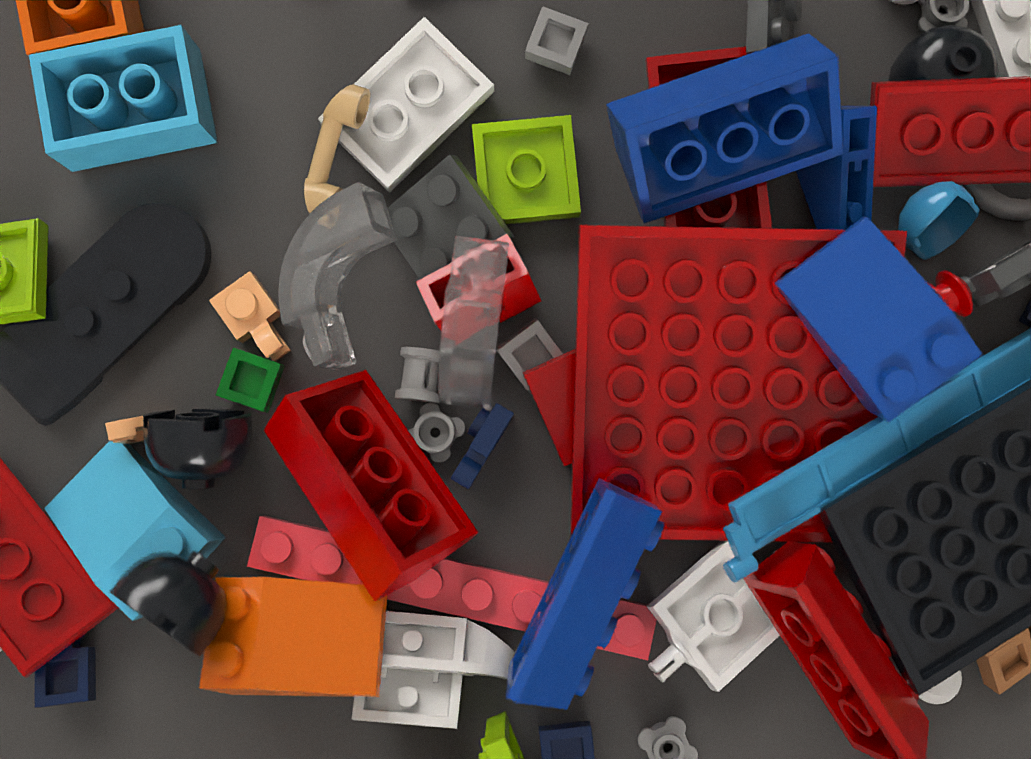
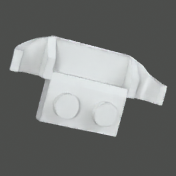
[351,611,515,729]

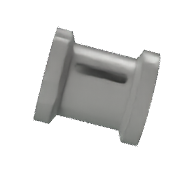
[394,347,446,404]

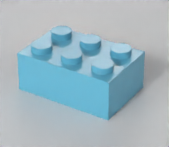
[29,25,218,172]

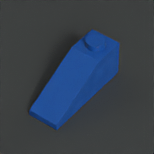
[796,106,877,230]

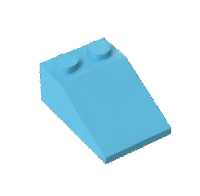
[44,441,226,621]

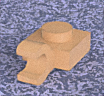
[209,271,291,362]

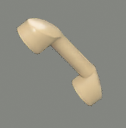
[304,84,370,226]

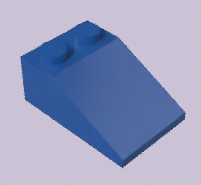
[774,217,983,423]

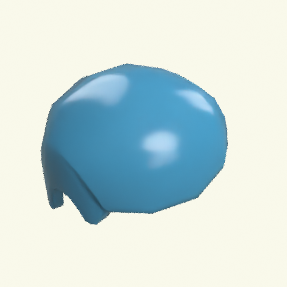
[898,181,980,260]

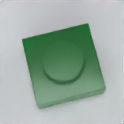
[216,347,285,413]

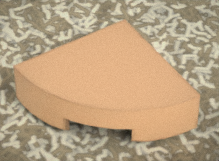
[105,416,144,444]

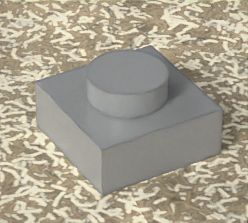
[525,6,589,75]
[495,318,563,391]

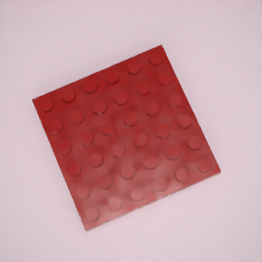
[570,225,907,543]

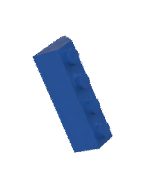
[606,33,843,224]
[506,478,664,710]

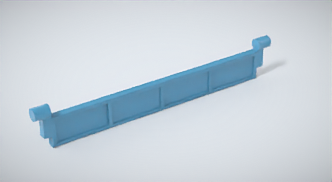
[723,328,1031,583]

